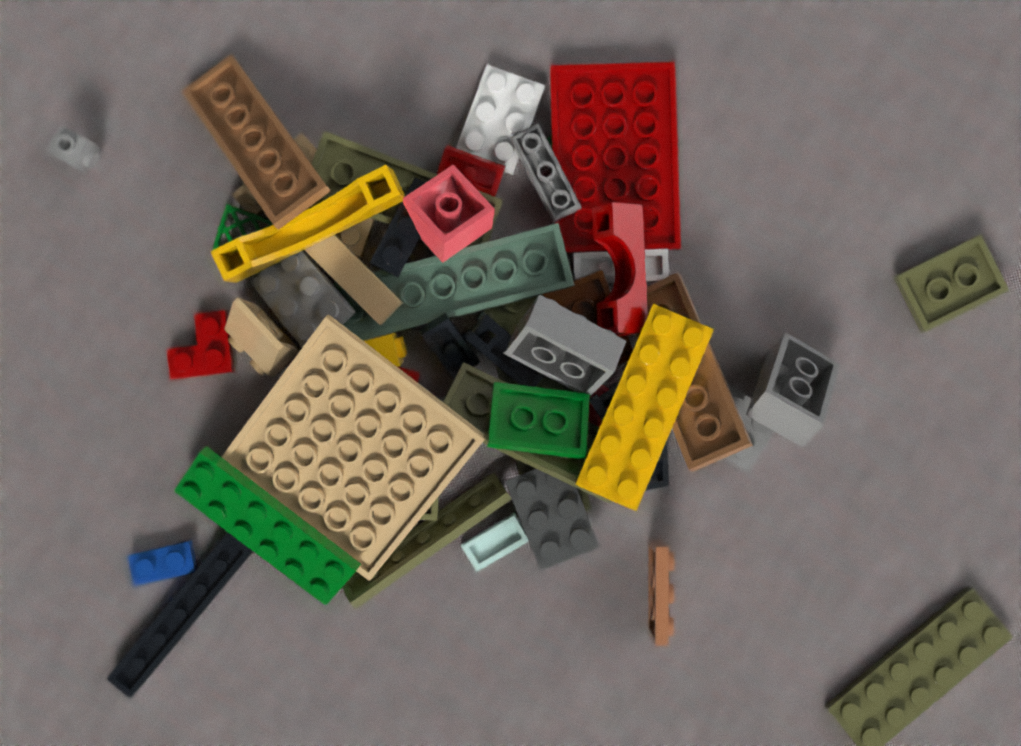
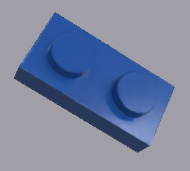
[127,540,198,586]

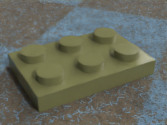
[893,235,1010,333]

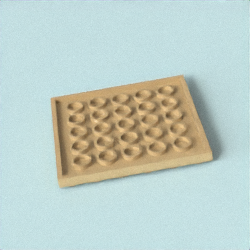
[222,314,486,581]

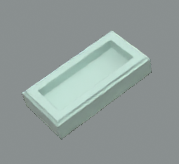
[461,512,529,572]

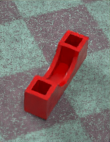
[592,202,648,336]

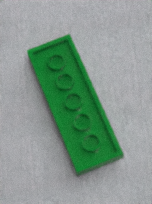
[174,446,361,606]

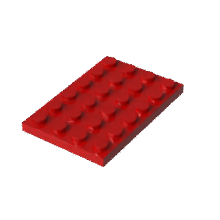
[550,62,681,254]

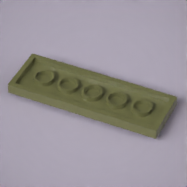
[312,131,503,248]
[443,362,613,504]
[824,586,1013,746]

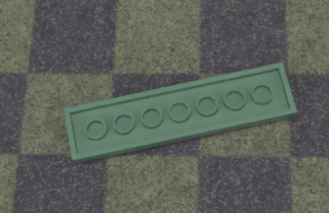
[333,223,575,340]

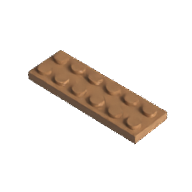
[181,54,331,230]
[635,272,753,472]

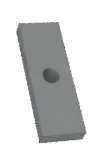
[510,123,582,223]

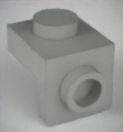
[46,125,102,174]

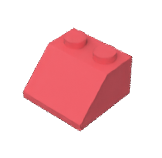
[403,165,495,263]

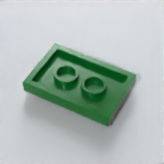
[487,382,590,459]

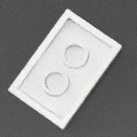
[456,64,545,175]

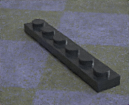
[106,532,253,699]

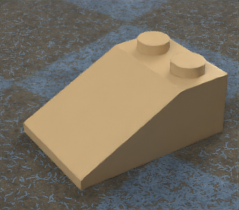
[225,297,300,376]

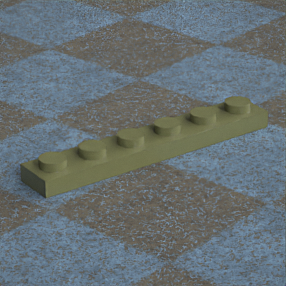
[342,473,512,609]

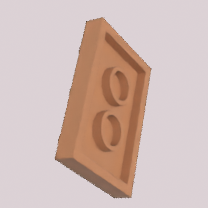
[648,539,675,646]

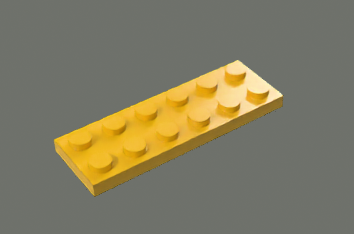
[575,304,714,511]

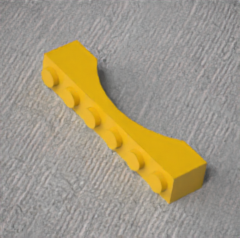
[210,165,405,283]

